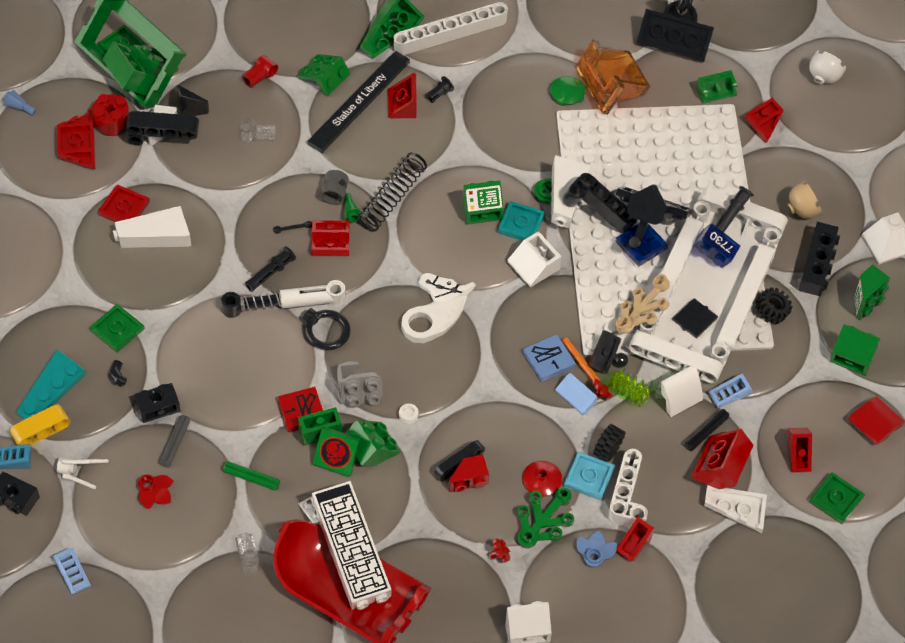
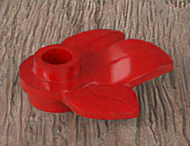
[138,474,174,509]

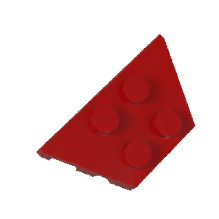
[57,109,96,169]

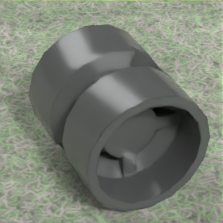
[320,170,349,205]

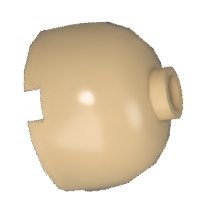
[787,181,822,219]

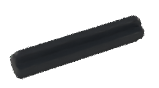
[684,409,730,451]

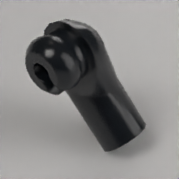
[109,360,127,387]

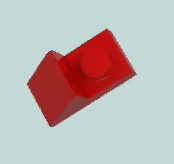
[616,516,655,562]

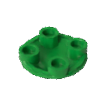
[550,76,586,106]

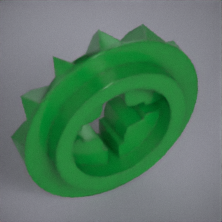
[534,178,552,204]

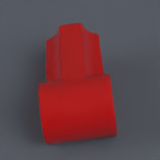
[242,55,279,88]

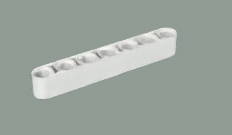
[394,2,508,55]

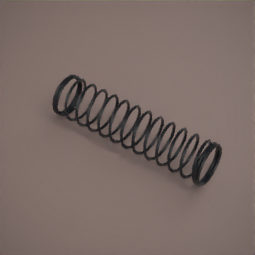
[358,152,427,232]

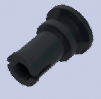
[426,76,454,103]

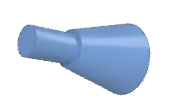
[3,90,36,116]

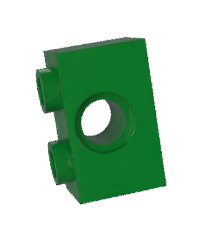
[298,407,342,446]

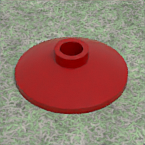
[522,461,562,497]

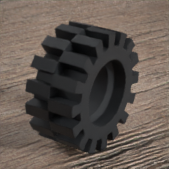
[755,287,793,324]
[593,423,626,462]

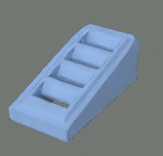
[708,373,753,408]
[54,548,91,595]

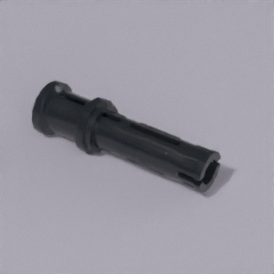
[710,185,754,239]
[245,246,296,292]

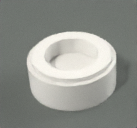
[399,404,418,424]

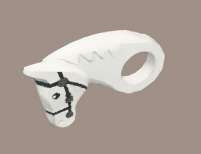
[401,273,476,343]

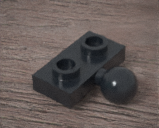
[588,330,628,374]

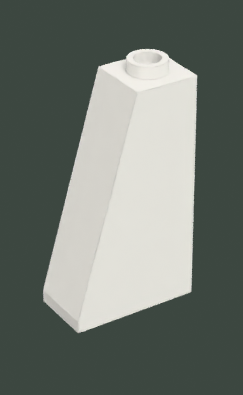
[551,155,590,228]
[113,206,191,248]

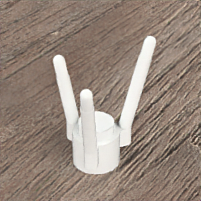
[57,458,109,489]

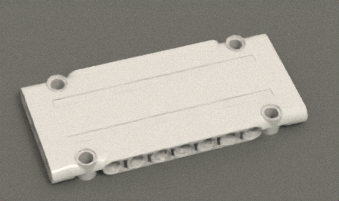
[629,187,788,383]

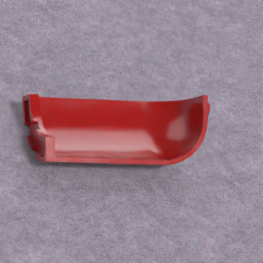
[273,519,432,643]

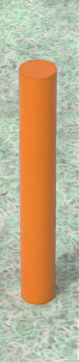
[562,338,601,382]

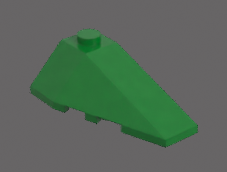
[360,0,425,59]

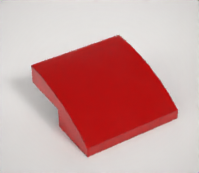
[311,220,350,256]
[848,396,905,445]

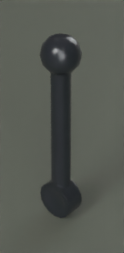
[274,221,312,234]

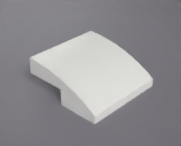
[661,365,703,417]

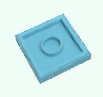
[564,452,615,501]

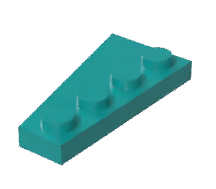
[16,349,86,420]

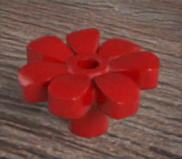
[592,379,613,400]
[489,538,510,563]

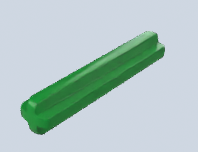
[223,461,280,490]

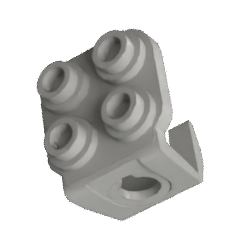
[337,361,383,408]

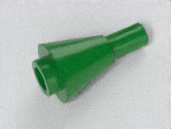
[344,193,362,223]

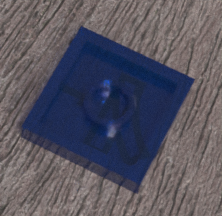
[615,224,668,267]

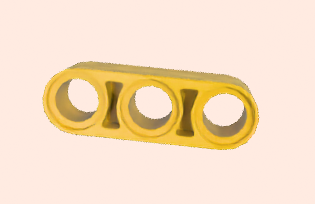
[10,404,70,446]

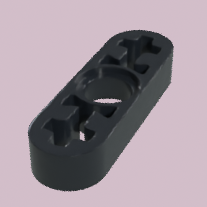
[434,440,485,481]

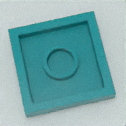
[498,201,545,241]

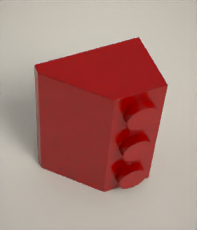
[691,428,754,490]

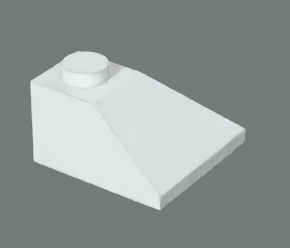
[862,213,905,265]

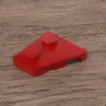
[744,97,784,143]

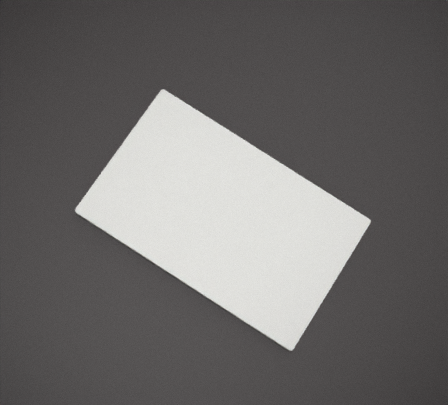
[556,104,774,357]

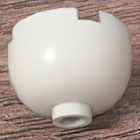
[809,51,846,84]

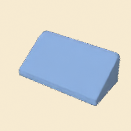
[555,373,597,415]

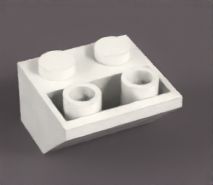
[508,231,562,287]
[505,601,552,643]

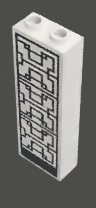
[312,481,391,610]

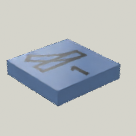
[523,334,576,382]

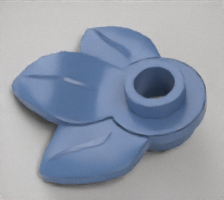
[576,531,617,567]

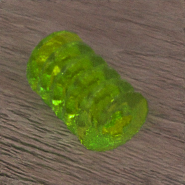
[608,368,651,407]

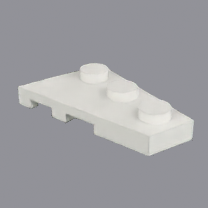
[704,485,767,533]

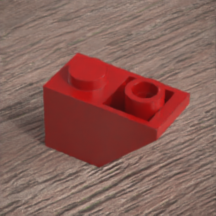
[449,454,489,492]

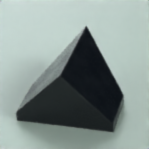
[177,85,209,116]

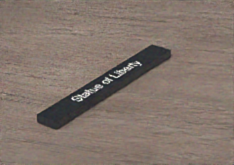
[308,51,410,153]

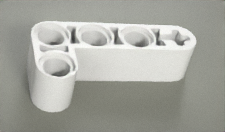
[608,449,648,528]

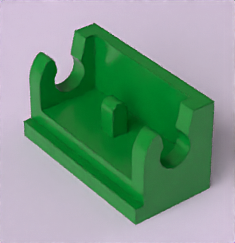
[696,70,737,104]

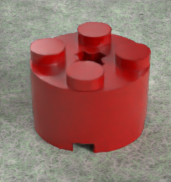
[92,94,129,136]

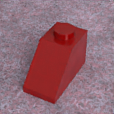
[788,427,812,472]

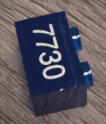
[693,223,741,268]

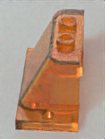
[576,39,650,115]

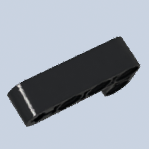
[126,111,199,146]
[562,173,637,234]

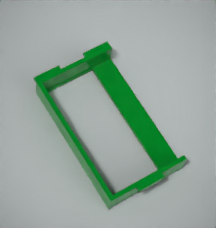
[74,0,187,107]

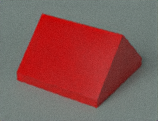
[388,73,417,119]

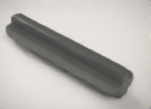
[160,415,190,468]

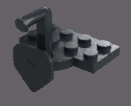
[636,0,714,62]
[615,184,693,247]

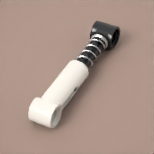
[221,280,346,318]

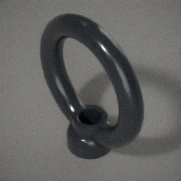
[302,308,351,350]

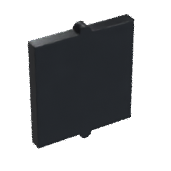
[673,298,718,339]

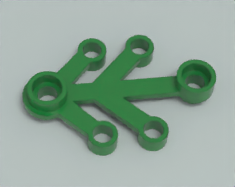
[517,488,574,548]

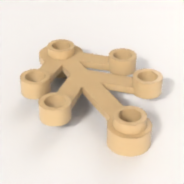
[616,274,670,334]

